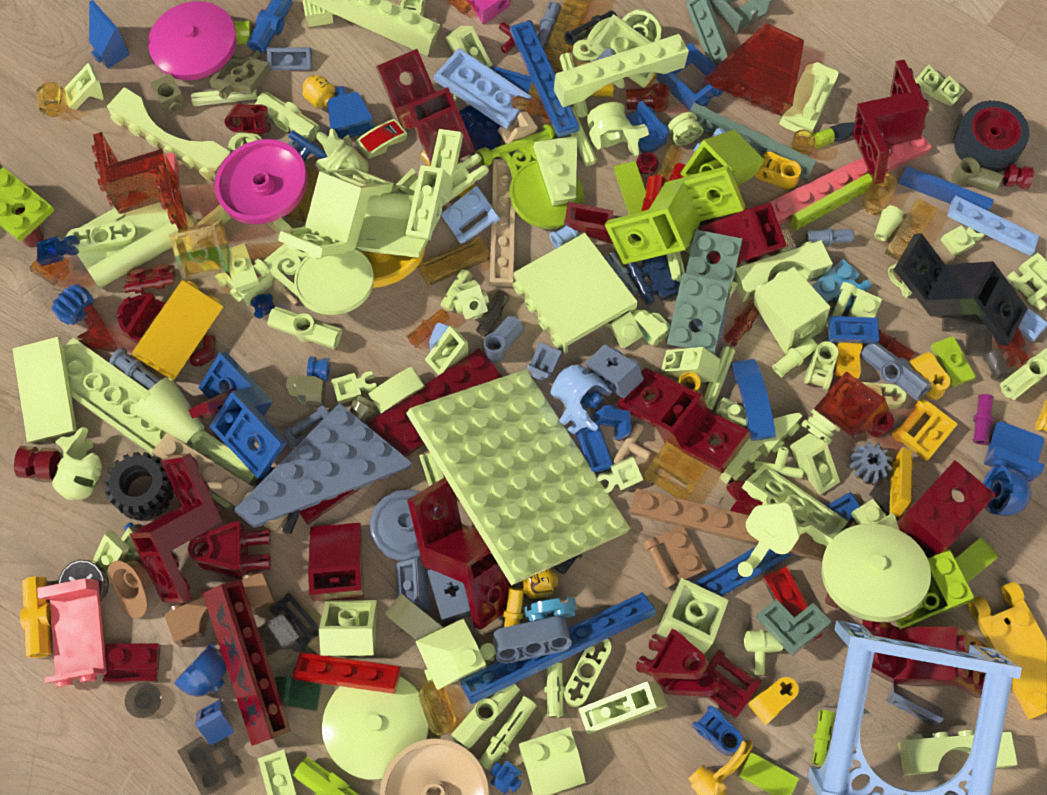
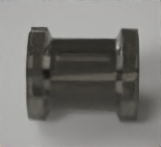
[982,349,1013,380]

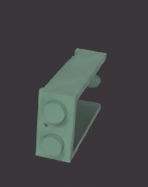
[710,0,772,34]

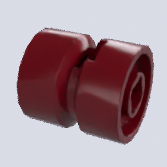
[14,446,61,481]

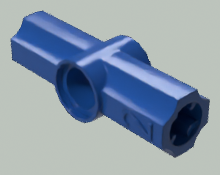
[247,0,293,53]

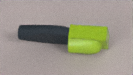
[809,122,855,150]

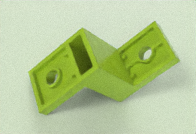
[605,165,746,265]

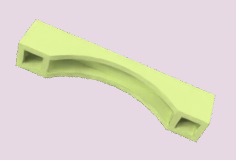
[554,34,689,107]
[107,87,231,181]

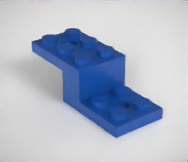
[198,351,287,478]

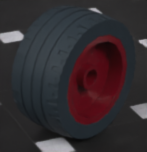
[954,100,1030,172]

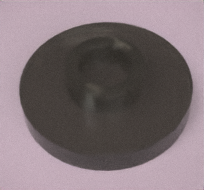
[125,682,161,719]

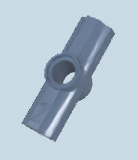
[861,342,931,401]

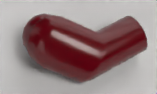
[189,335,215,367]

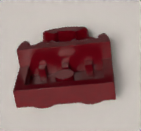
[116,292,166,344]

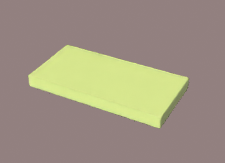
[13,337,77,443]

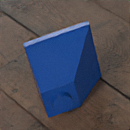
[89,0,129,69]

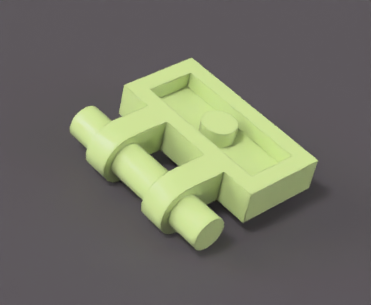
[1007,253,1047,311]

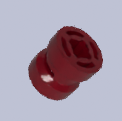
[1003,164,1034,190]

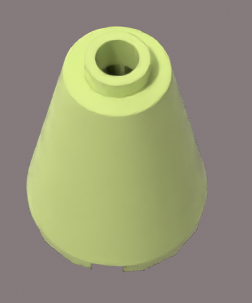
[134,377,205,444]

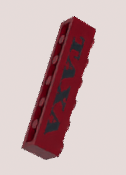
[203,579,291,746]

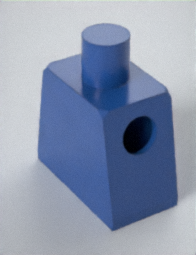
[327,86,374,139]

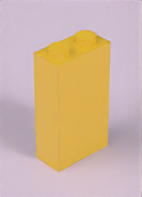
[132,280,223,380]

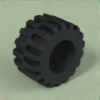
[104,452,174,520]

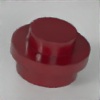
[636,152,659,174]

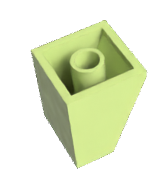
[753,267,830,355]

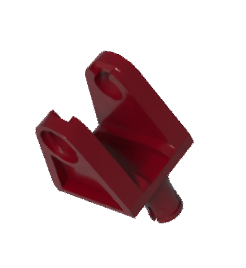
[187,521,271,580]
[636,629,721,697]

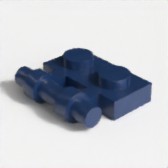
[627,255,680,305]

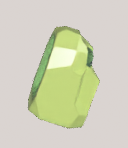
[632,309,671,346]

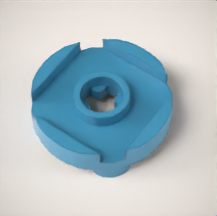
[524,597,577,622]

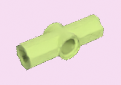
[255,92,320,142]
[267,306,342,350]
[1000,348,1047,400]
[450,684,520,751]

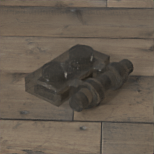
[178,736,245,795]

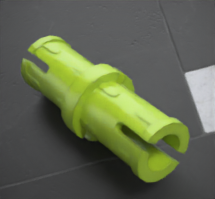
[811,710,836,767]

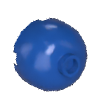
[983,465,1032,516]
[174,643,226,697]

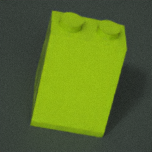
[680,129,765,198]

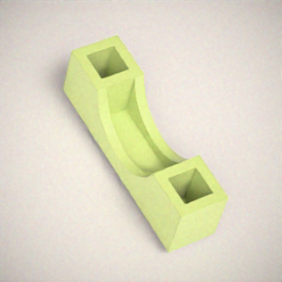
[734,240,833,302]
[898,730,1018,776]

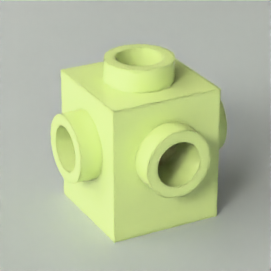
[453,280,489,320]

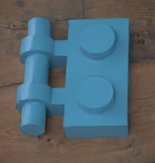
[812,259,872,311]

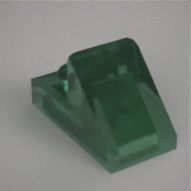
[274,676,322,712]

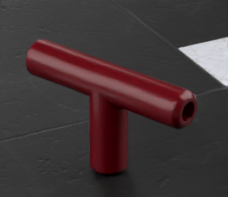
[499,20,534,54]

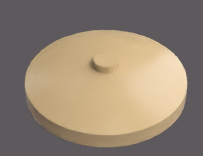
[380,739,489,795]

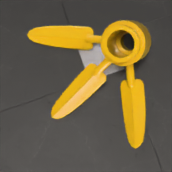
[688,740,753,795]

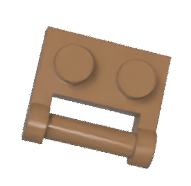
[643,526,706,589]

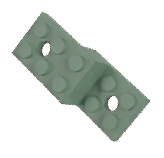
[667,230,743,354]

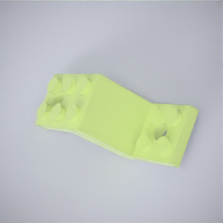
[278,168,394,260]

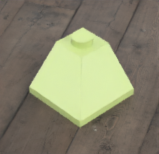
[415,619,486,690]

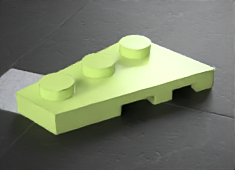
[533,136,577,206]

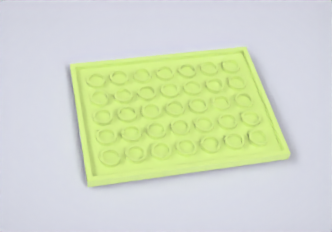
[407,369,631,585]

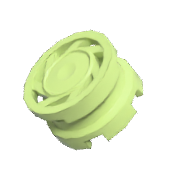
[668,112,704,146]
[801,409,841,445]

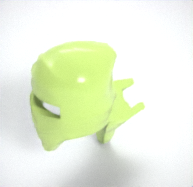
[587,102,649,157]
[315,129,369,173]
[52,427,103,500]

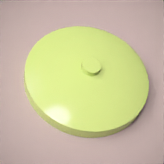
[821,524,931,622]
[322,677,429,780]

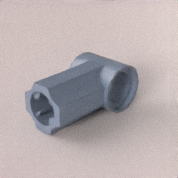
[484,315,525,363]

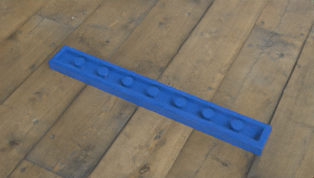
[693,492,861,597]
[459,592,656,704]

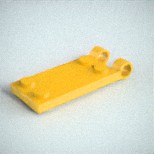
[967,581,1047,720]

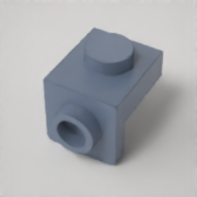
[526,342,563,381]

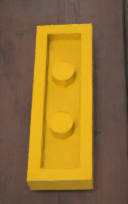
[890,447,914,518]

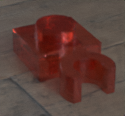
[994,327,1028,367]

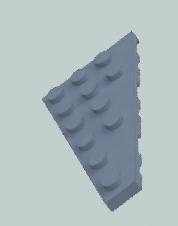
[235,403,412,528]

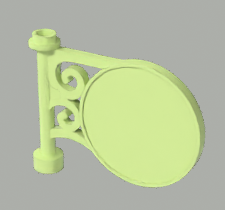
[253,243,374,315]

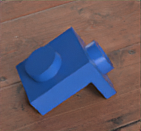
[592,405,632,441]

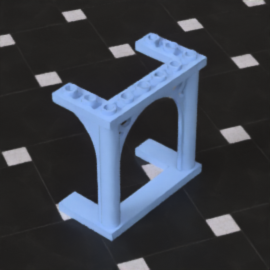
[808,620,1022,795]

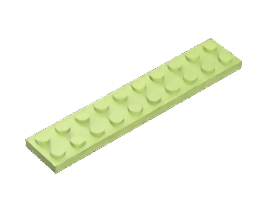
[63,338,257,511]

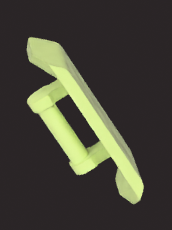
[779,62,839,137]

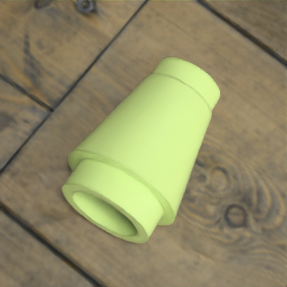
[874,205,904,241]

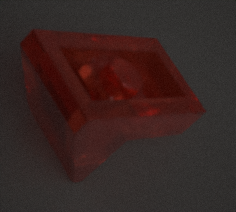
[77,304,119,352]

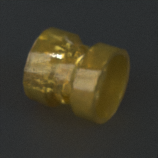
[790,129,816,156]

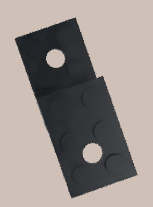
[894,233,1028,345]

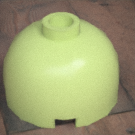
[622,9,662,42]

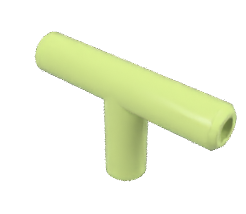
[753,447,804,479]

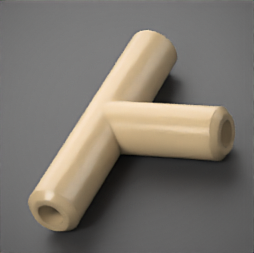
[613,423,651,464]

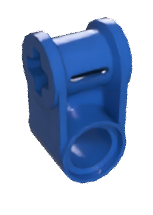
[692,705,743,756]

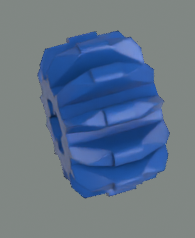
[52,284,95,325]

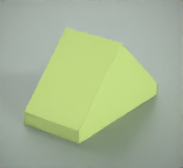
[425,325,469,375]

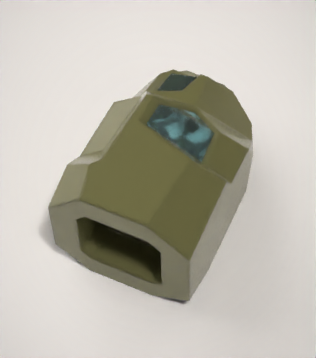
[286,375,326,406]

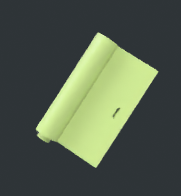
[66,181,198,289]
[355,192,442,257]

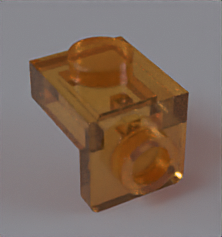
[30,250,70,286]

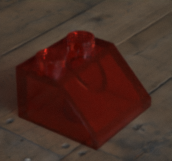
[814,371,889,438]

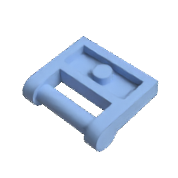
[441,186,501,245]

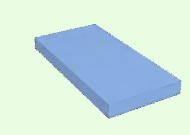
[433,48,532,129]

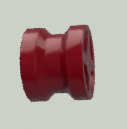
[865,408,894,438]

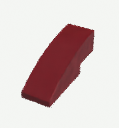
[564,202,633,244]

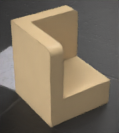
[498,111,538,144]

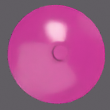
[148,1,237,80]
[215,139,308,224]

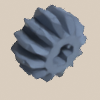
[850,441,893,485]

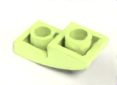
[915,65,965,106]
[368,367,426,414]

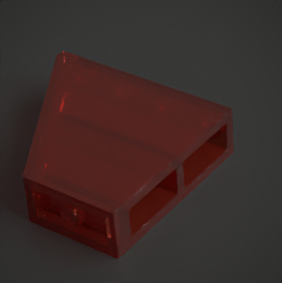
[704,23,804,116]

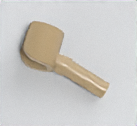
[273,278,299,305]

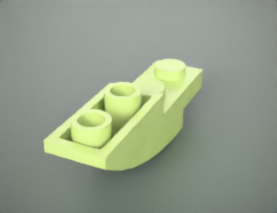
[720,413,802,484]

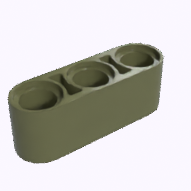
[385,593,445,640]

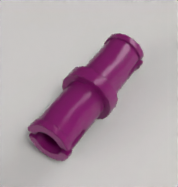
[973,394,994,445]

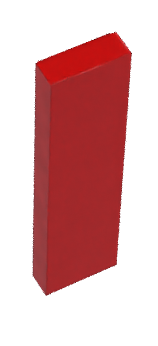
[292,652,401,694]

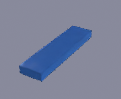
[898,166,994,211]

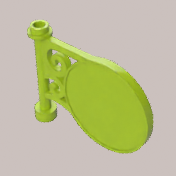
[475,124,584,229]

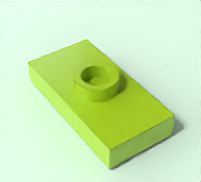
[930,336,975,388]

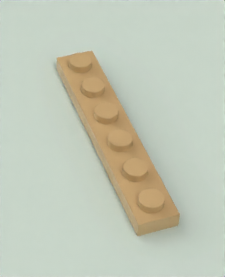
[490,159,515,287]
[152,433,288,534]

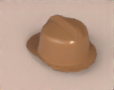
[108,559,151,618]

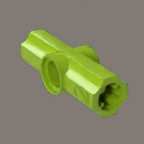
[293,756,359,795]

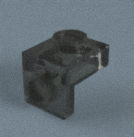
[869,479,898,519]

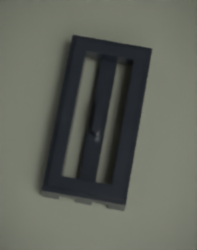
[269,593,319,649]

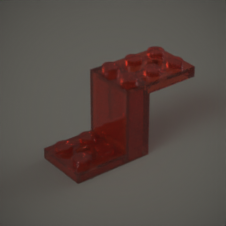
[92,132,189,232]

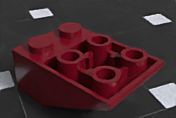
[699,202,787,265]
[308,522,364,602]

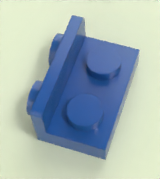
[626,101,669,153]

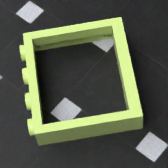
[181,205,304,306]

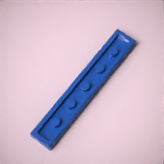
[510,20,580,138]

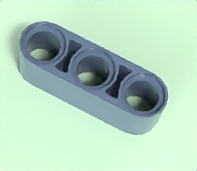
[493,616,572,663]

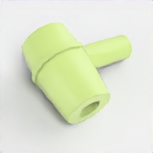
[715,397,747,428]
[744,629,783,675]

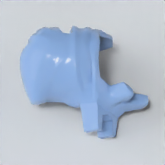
[550,364,612,434]

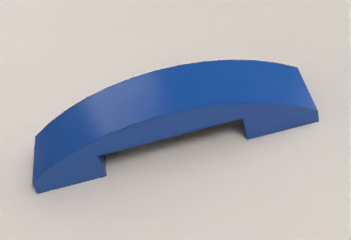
[731,359,776,441]

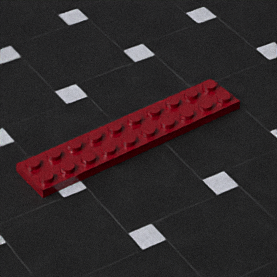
[300,348,503,525]

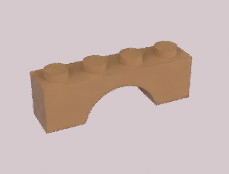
[164,571,277,647]

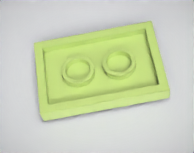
[590,14,655,88]

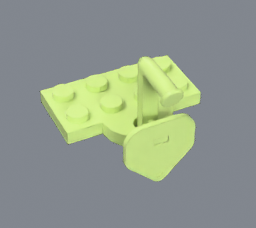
[738,464,848,577]

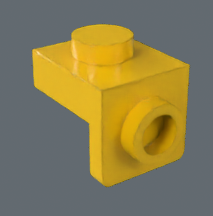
[834,342,863,379]

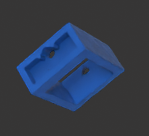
[656,43,727,111]

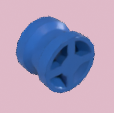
[307,356,331,381]

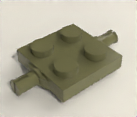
[210,49,271,99]

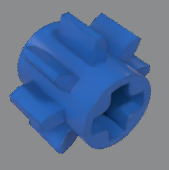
[489,760,523,795]

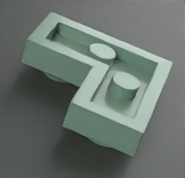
[756,599,832,656]

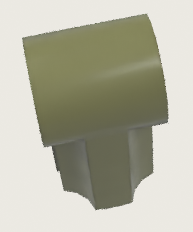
[951,157,1003,193]

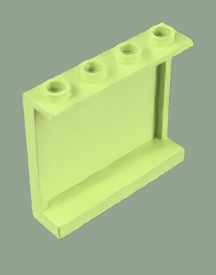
[512,233,637,354]

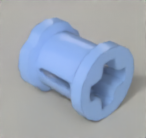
[549,225,580,249]

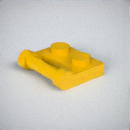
[891,399,957,462]

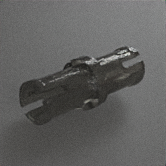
[476,291,510,337]

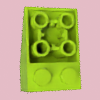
[895,549,974,629]

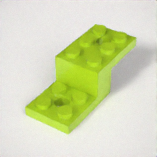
[0,167,55,242]

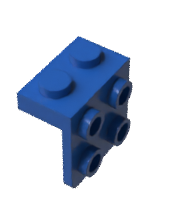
[983,421,1044,482]

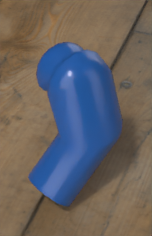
[580,391,603,408]

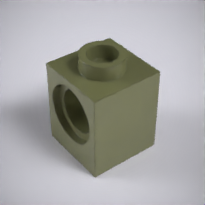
[150,74,187,115]

